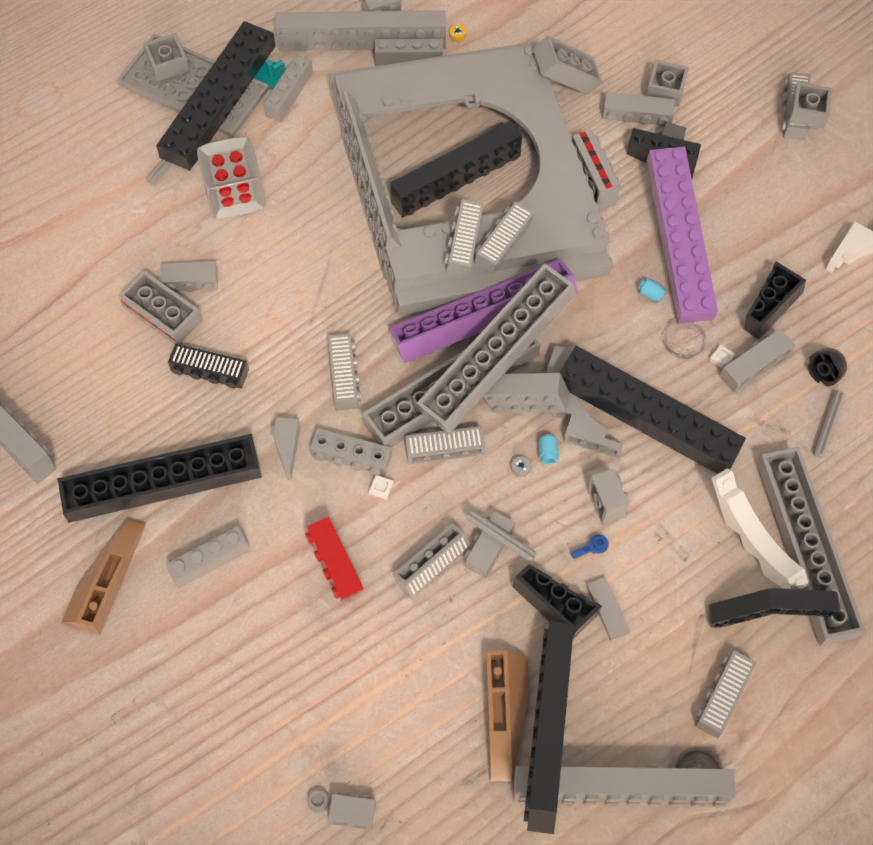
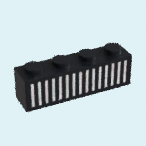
[168,343,249,389]

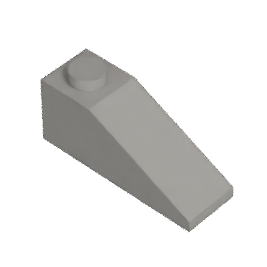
[270,417,300,480]

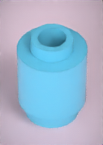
[638,278,667,303]
[539,434,559,464]

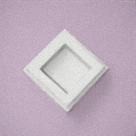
[709,345,736,368]
[369,475,394,500]

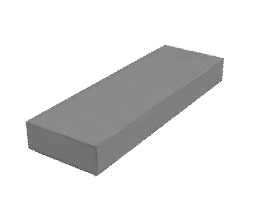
[586,577,630,640]

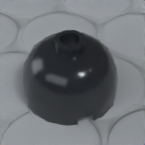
[808,347,847,387]

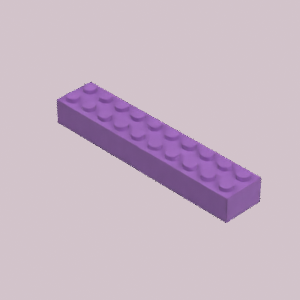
[646,147,718,324]
[389,259,578,363]

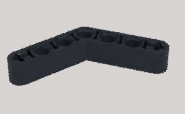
[708,588,841,628]

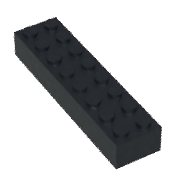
[390,120,522,218]

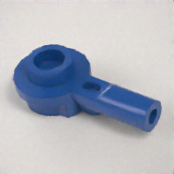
[570,534,609,559]

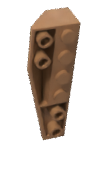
[61,519,145,635]
[486,651,529,782]

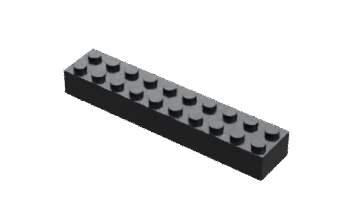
[156,21,276,171]
[559,345,746,474]
[57,434,262,523]
[523,621,574,834]

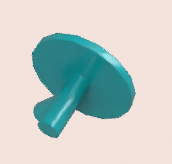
[255,60,286,90]

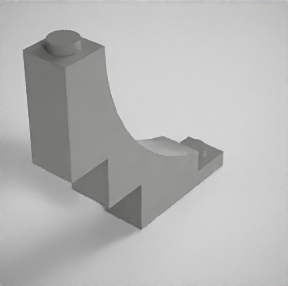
[546,345,623,458]

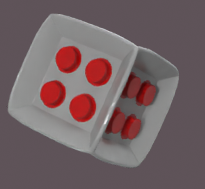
[197,137,265,219]

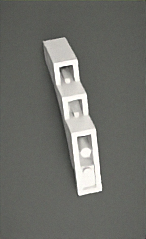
[826,222,873,273]
[712,468,809,589]

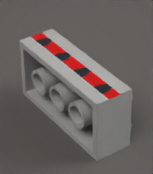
[572,130,621,210]
[119,271,202,344]

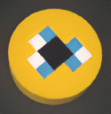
[449,24,466,41]

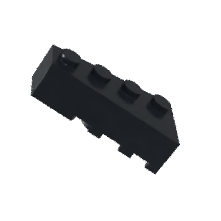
[627,128,701,179]
[744,261,806,339]
[512,564,602,639]

